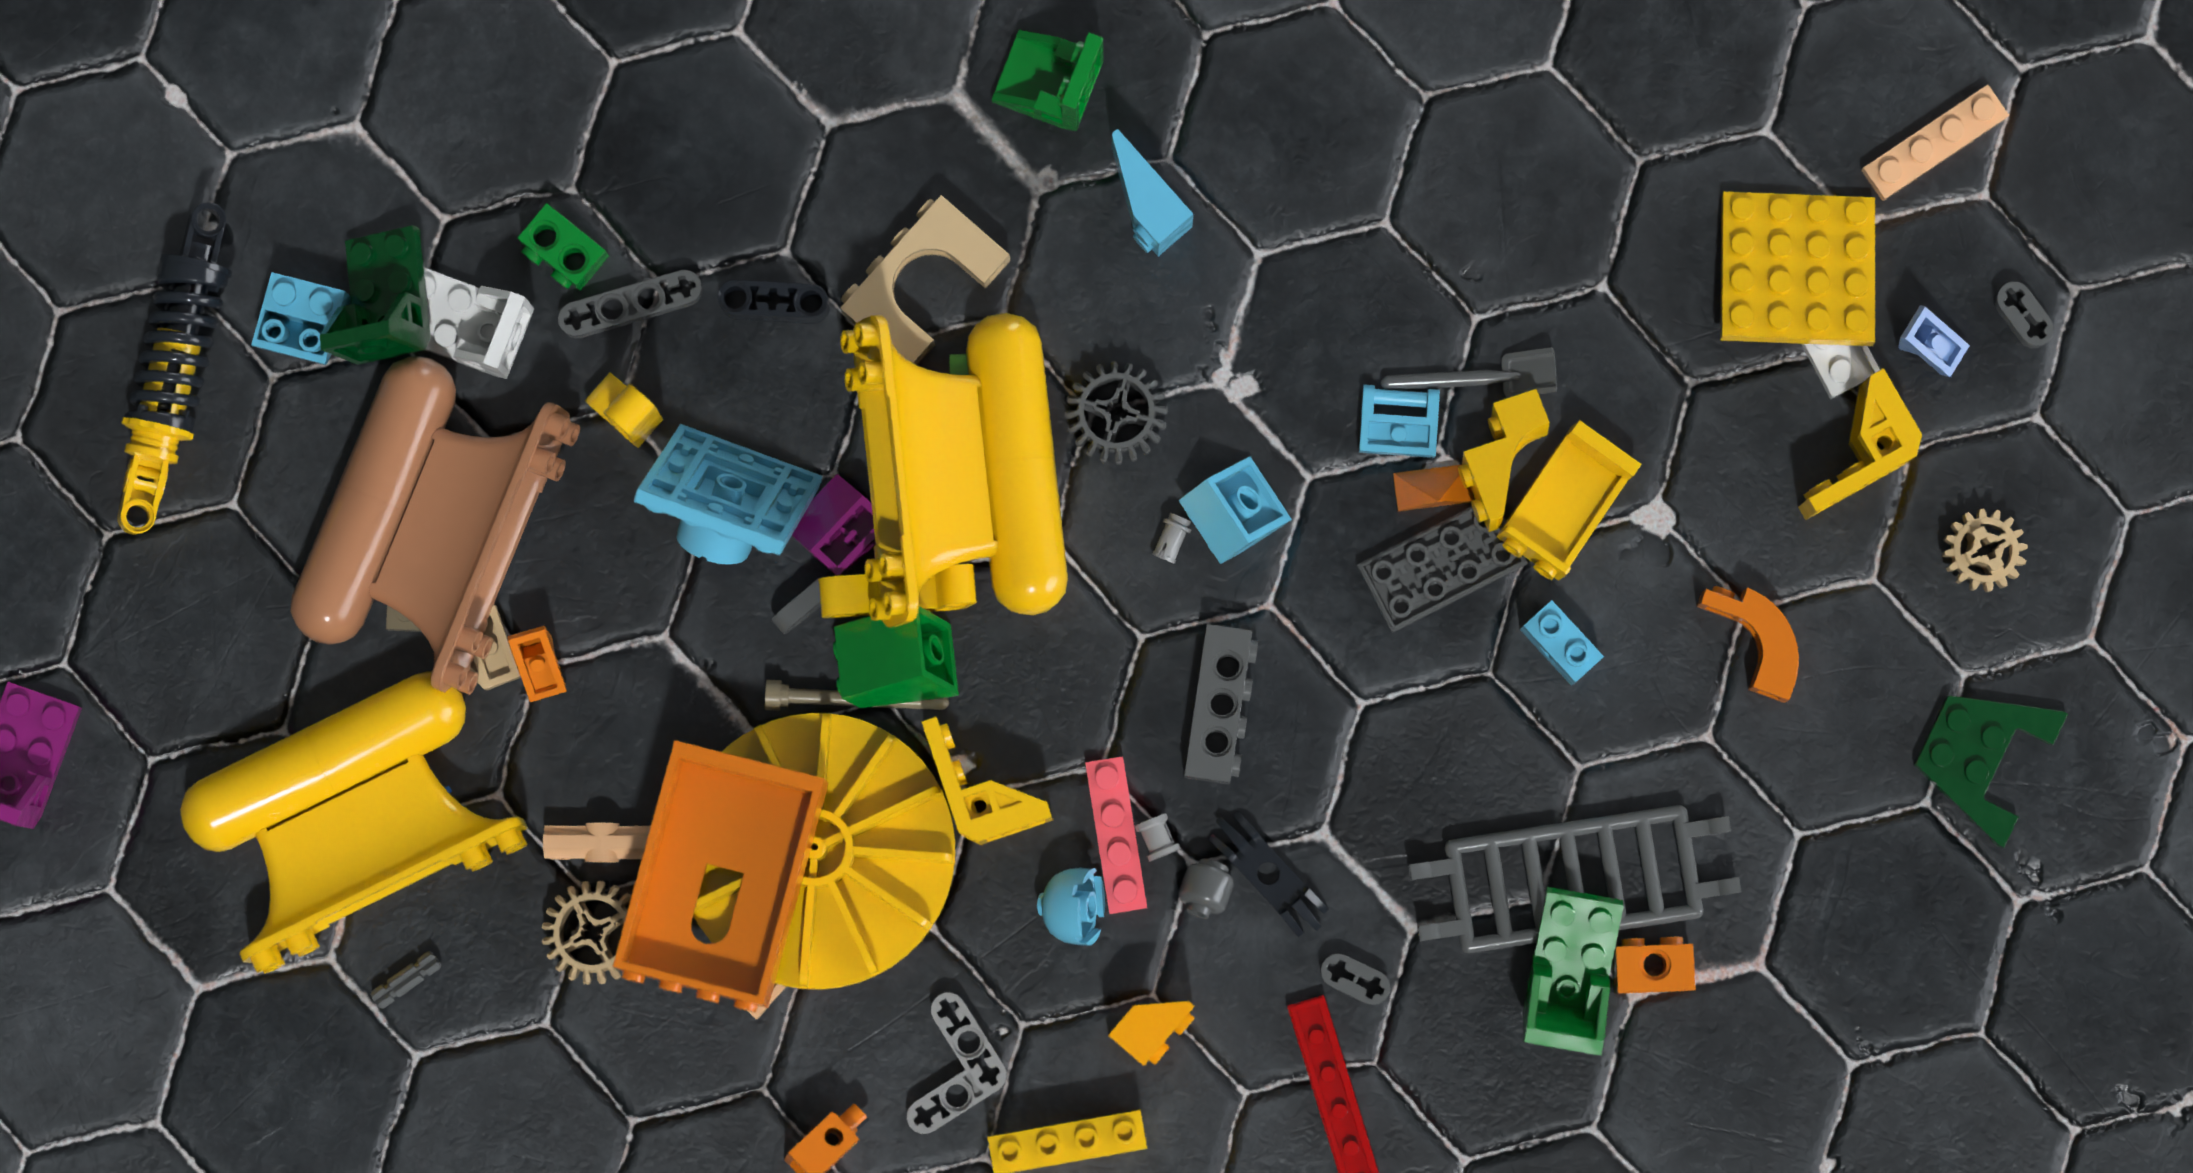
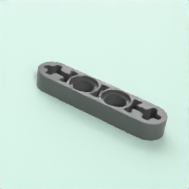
[558,270,703,338]

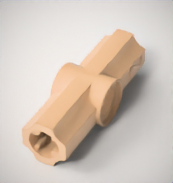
[543,823,651,863]

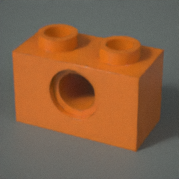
[1613,937,1696,994]

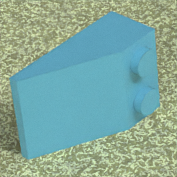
[1112,129,1193,256]

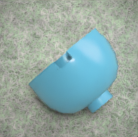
[1037,868,1105,946]

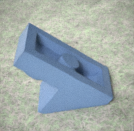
[1898,305,1970,377]

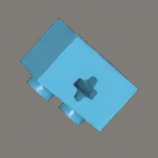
[1520,600,1604,686]

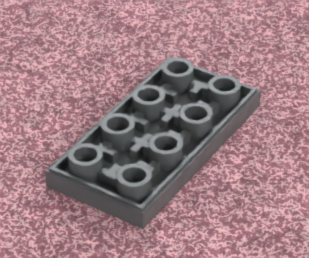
[1357,507,1528,633]

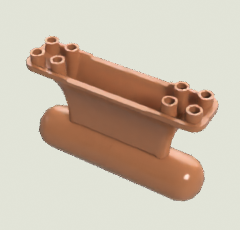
[290,356,580,695]

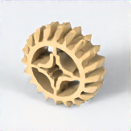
[542,881,632,985]

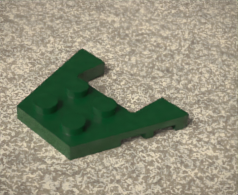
[1914,696,2068,848]

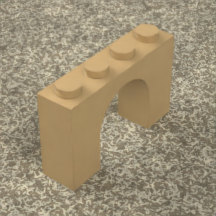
[840,195,1010,365]

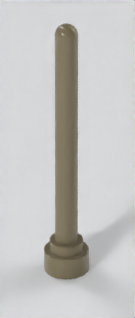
[765,680,949,711]

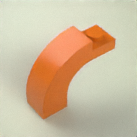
[1697,586,1799,703]

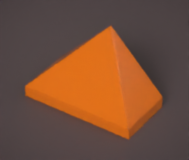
[1393,464,1473,512]

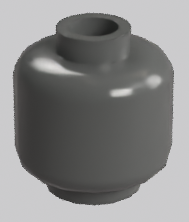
[1179,859,1234,919]

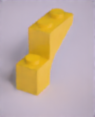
[1458,389,1550,532]

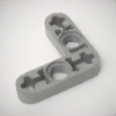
[907,993,1007,1134]

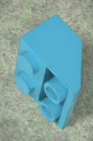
[251,272,351,365]

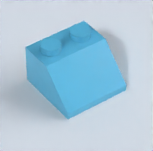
[1179,457,1292,564]

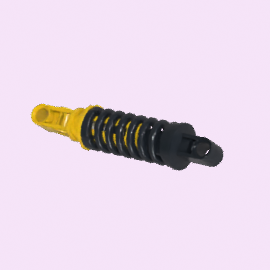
[117,202,232,535]

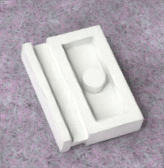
[1802,344,1880,399]

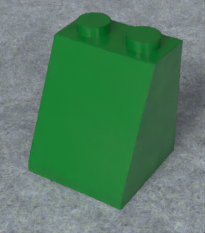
[833,605,959,708]

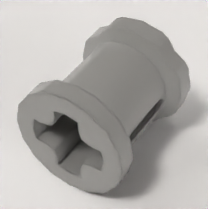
[1134,813,1181,862]

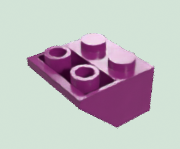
[792,474,876,576]

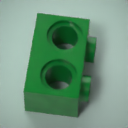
[518,203,609,291]

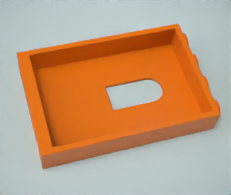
[613,741,828,1013]

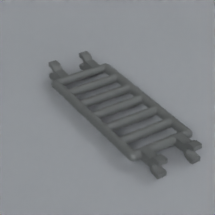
[1408,805,1742,953]

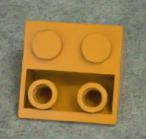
[1108,1001,1195,1066]

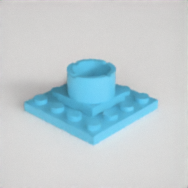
[634,424,823,564]

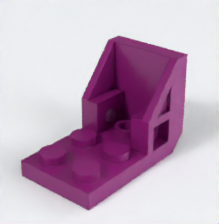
[0,682,82,829]

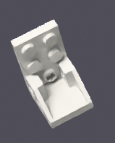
[424,268,534,379]

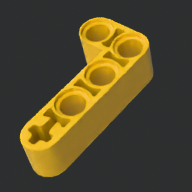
[584,372,663,448]
[819,564,977,618]

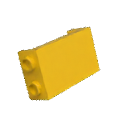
[1496,420,1642,581]

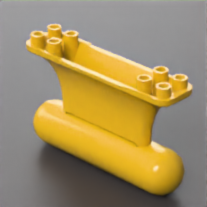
[840,313,1068,627]
[180,671,528,974]

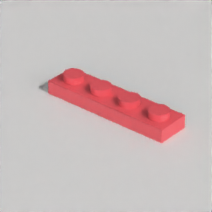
[1085,756,1147,915]

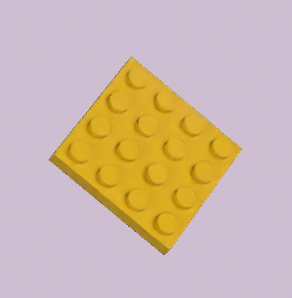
[1720,191,1875,346]

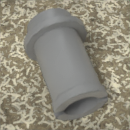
[1152,513,1192,564]

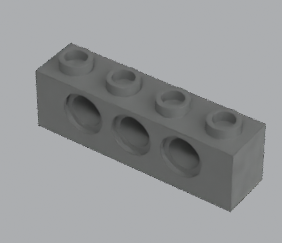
[1184,624,1258,784]

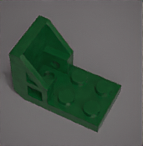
[319,225,431,365]

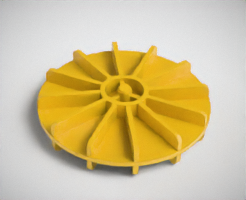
[693,713,955,990]

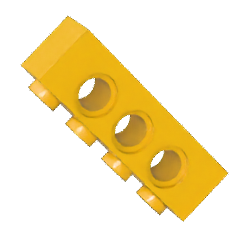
[988,1110,1147,1173]

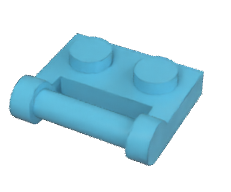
[1359,384,1440,458]

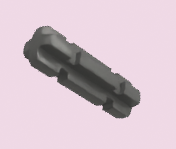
[370,951,441,1008]

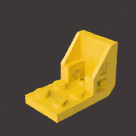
[1798,368,1922,520]
[922,717,1053,845]

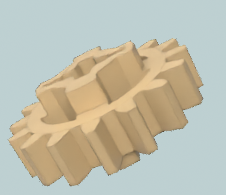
[1942,508,2028,593]

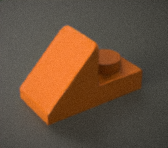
[507,626,567,702]

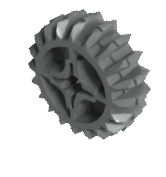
[1065,361,1168,465]

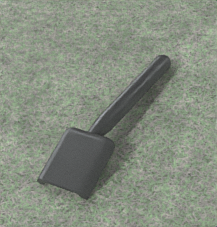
[1381,347,1557,398]

